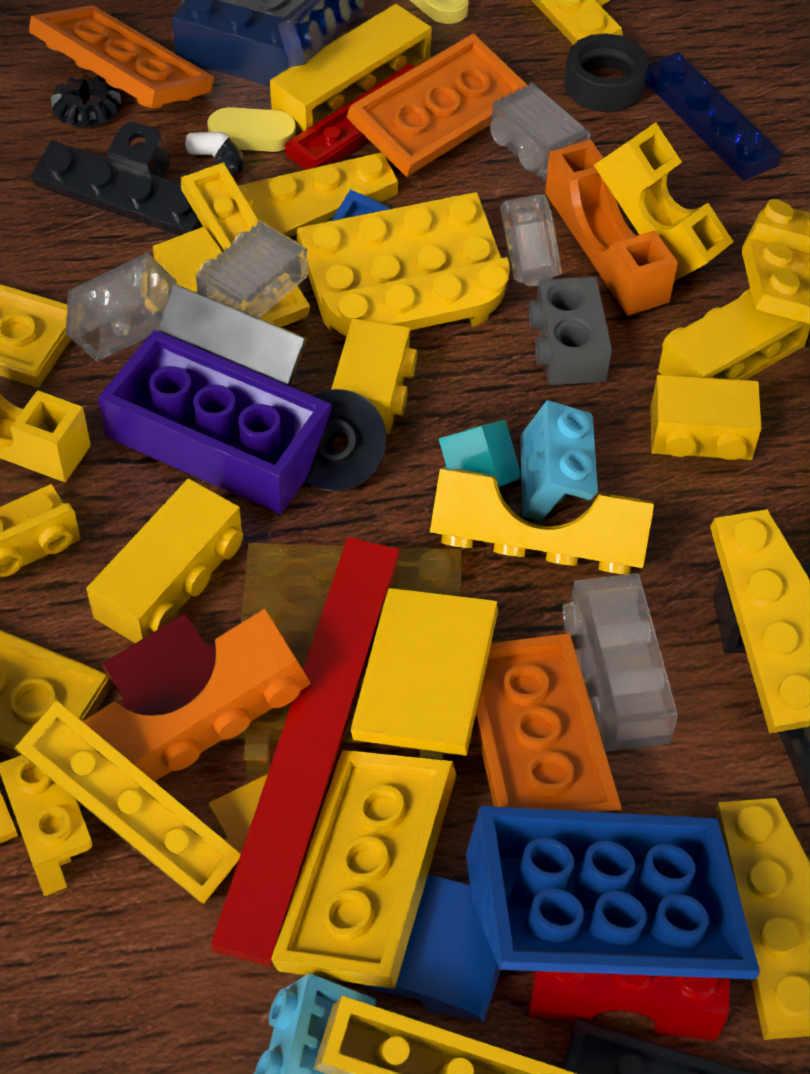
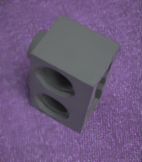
[528,277,612,385]

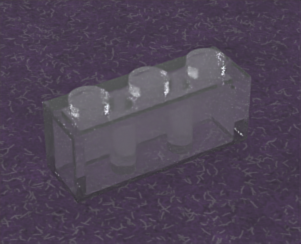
[563,573,678,752]

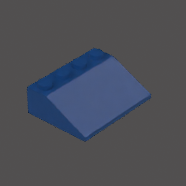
[466,806,760,979]

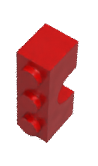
[528,971,730,1042]

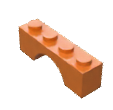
[545,140,678,316]
[82,609,311,782]

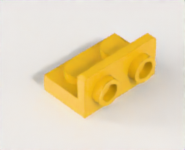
[0,484,81,577]
[0,755,92,896]

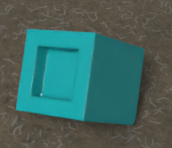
[439,419,521,487]

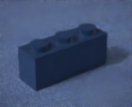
[172,0,309,86]

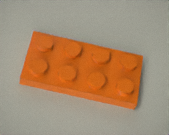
[29,5,214,108]
[347,33,532,177]
[474,633,622,813]

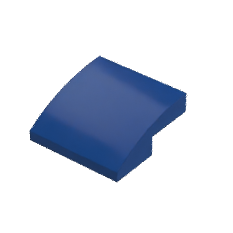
[361,875,501,1022]

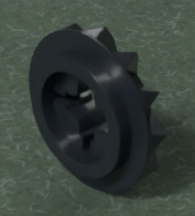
[50,73,122,127]

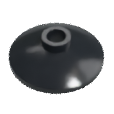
[305,389,387,492]

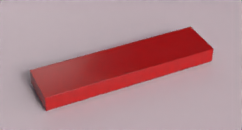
[285,63,415,170]

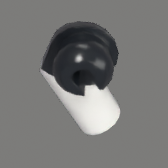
[185,132,244,178]

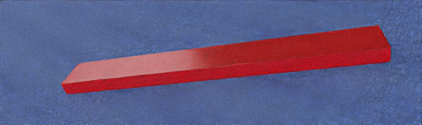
[211,537,400,967]

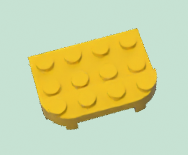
[297,192,510,336]
[742,199,810,324]

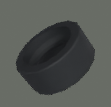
[564,33,649,112]

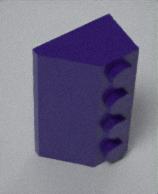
[98,330,331,514]

